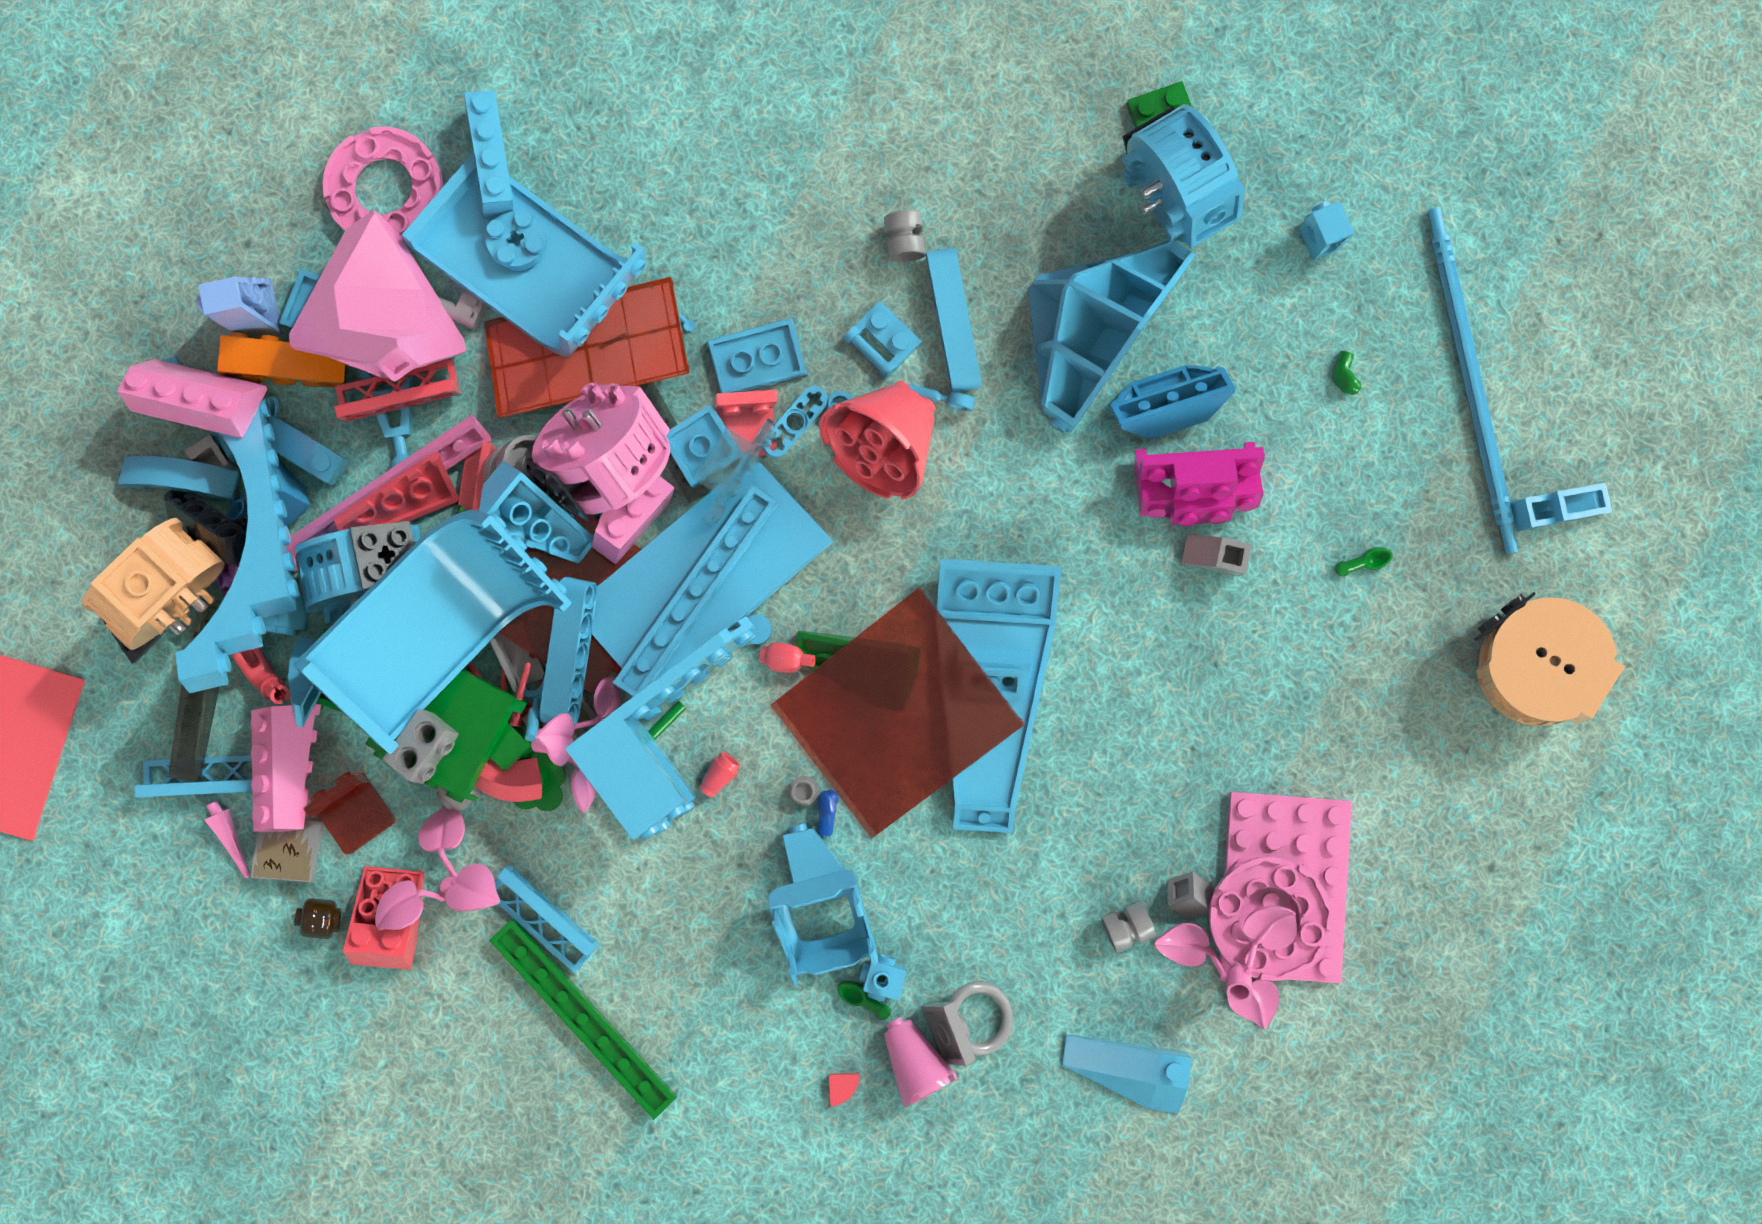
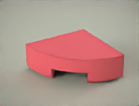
[829,1072,860,1106]

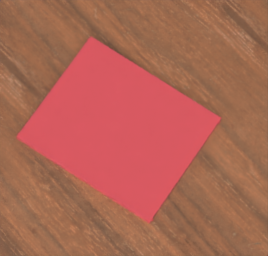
[0,655,85,841]

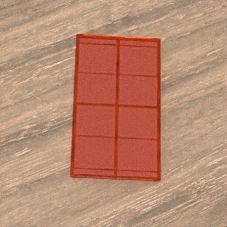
[484,277,690,418]

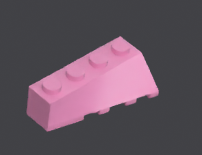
[250,704,321,832]

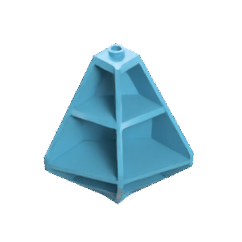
[1028,240,1196,433]

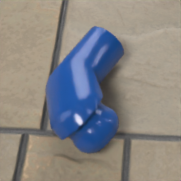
[817,790,839,836]

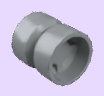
[884,211,926,262]
[1101,901,1156,953]

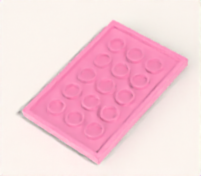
[1218,792,1352,983]

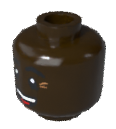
[294,898,342,939]

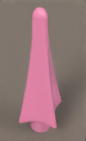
[205,800,250,878]

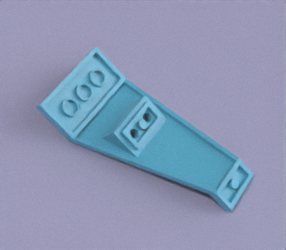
[936,558,1061,833]

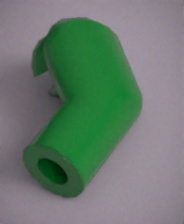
[1333,351,1361,395]

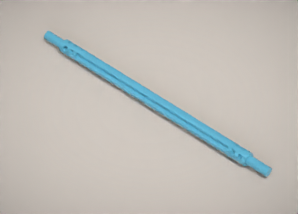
[1428,208,1518,555]

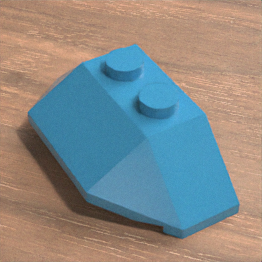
[1111,365,1235,439]

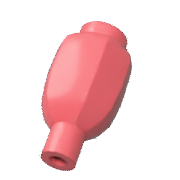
[760,643,815,673]

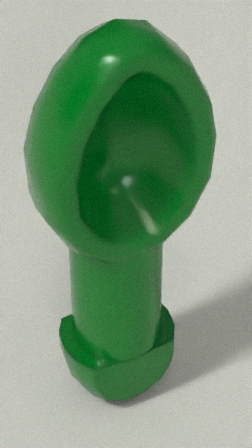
[1335,547,1393,576]
[837,981,891,1020]

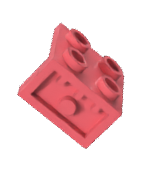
[712,390,778,458]

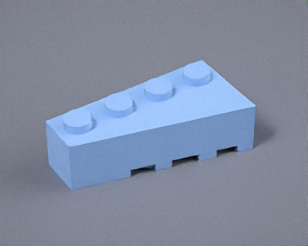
[197,277,282,339]

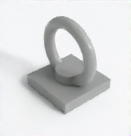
[921,981,1013,1066]

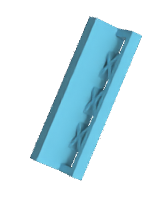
[135,755,253,797]
[495,865,600,973]

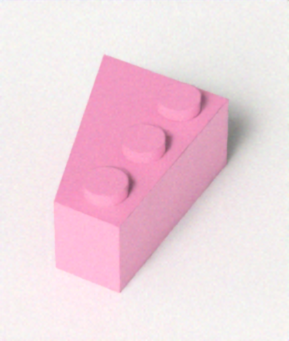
[592,476,675,565]

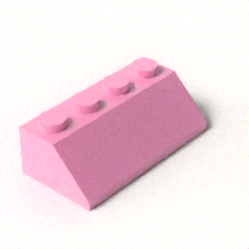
[117,359,267,439]

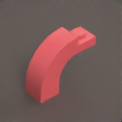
[475,758,542,802]

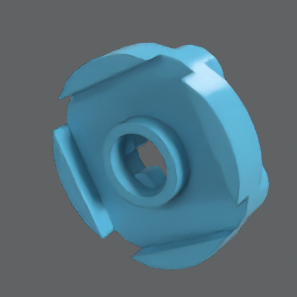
[486,210,547,271]

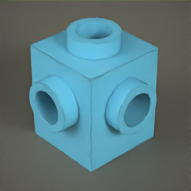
[859,954,907,1001]

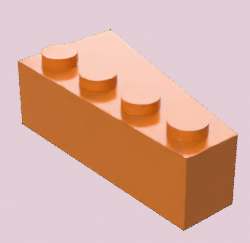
[217,332,347,388]

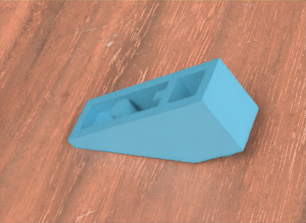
[267,414,349,486]

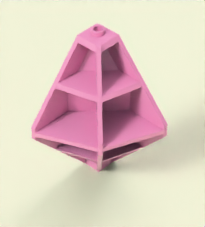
[289,210,467,382]

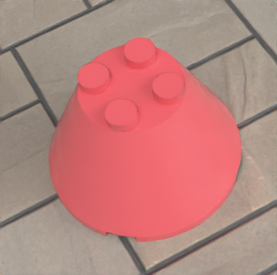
[819,381,935,500]

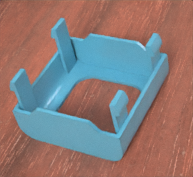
[768,870,878,987]

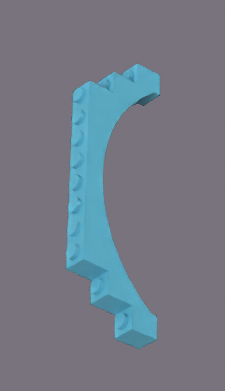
[162,356,300,693]

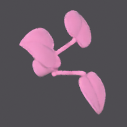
[531,674,621,813]
[375,807,500,930]
[1154,906,1297,1029]

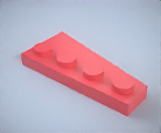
[333,451,459,531]

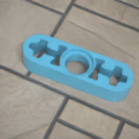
[762,386,828,459]

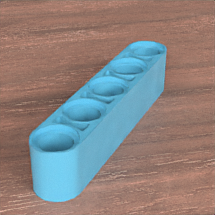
[926,247,982,392]
[539,577,598,727]

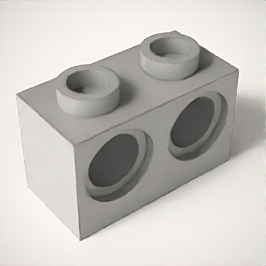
[382,709,459,784]

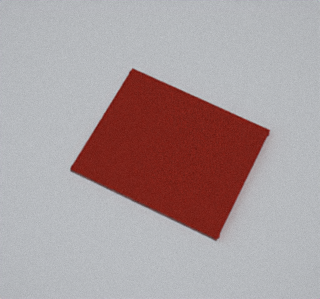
[771,587,1025,838]

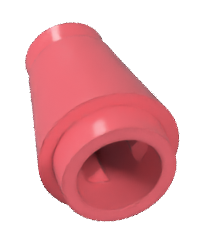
[699,752,741,798]

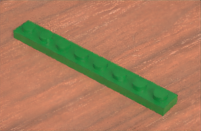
[489,919,678,1120]

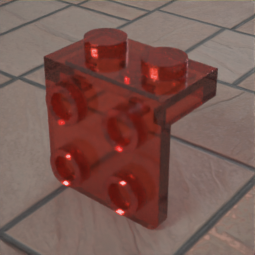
[303,771,395,854]

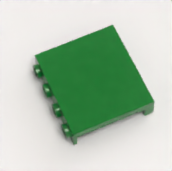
[365,669,527,803]

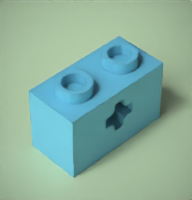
[1299,201,1355,260]

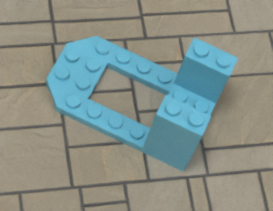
[565,616,758,841]

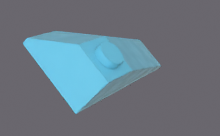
[479,461,594,563]
[1062,1034,1192,1113]

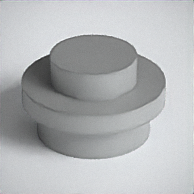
[789,776,819,806]

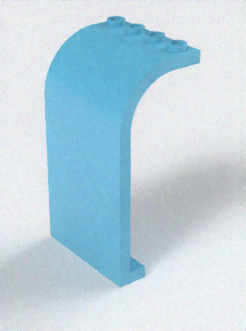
[402,152,647,357]
[293,510,572,754]

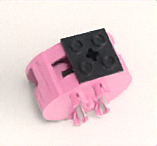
[526,382,670,521]

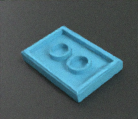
[707,318,808,393]

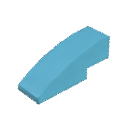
[1510,483,1612,531]
[288,637,322,727]

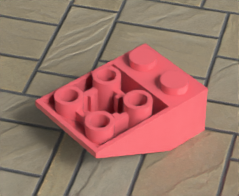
[343,866,424,970]

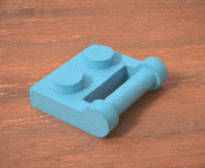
[843,301,922,380]

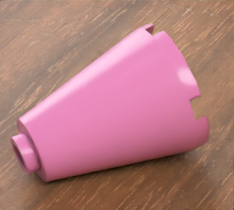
[884,1017,958,1108]

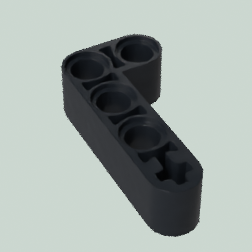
[164,490,248,564]

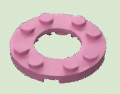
[322,127,443,241]
[1208,856,1333,981]

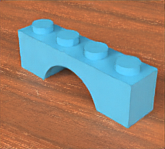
[464,90,513,218]

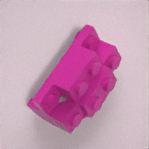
[1134,442,1265,526]

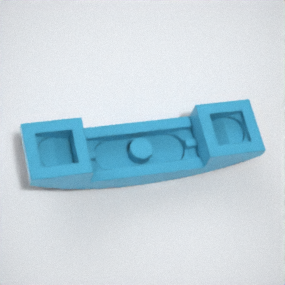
[117,456,241,501]

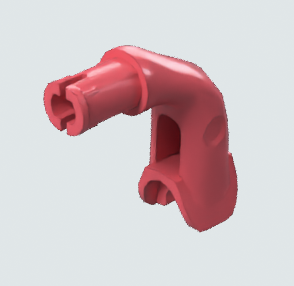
[231,648,290,704]

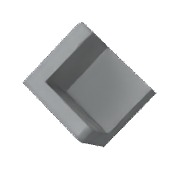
[184,434,239,470]
[1167,871,1213,921]

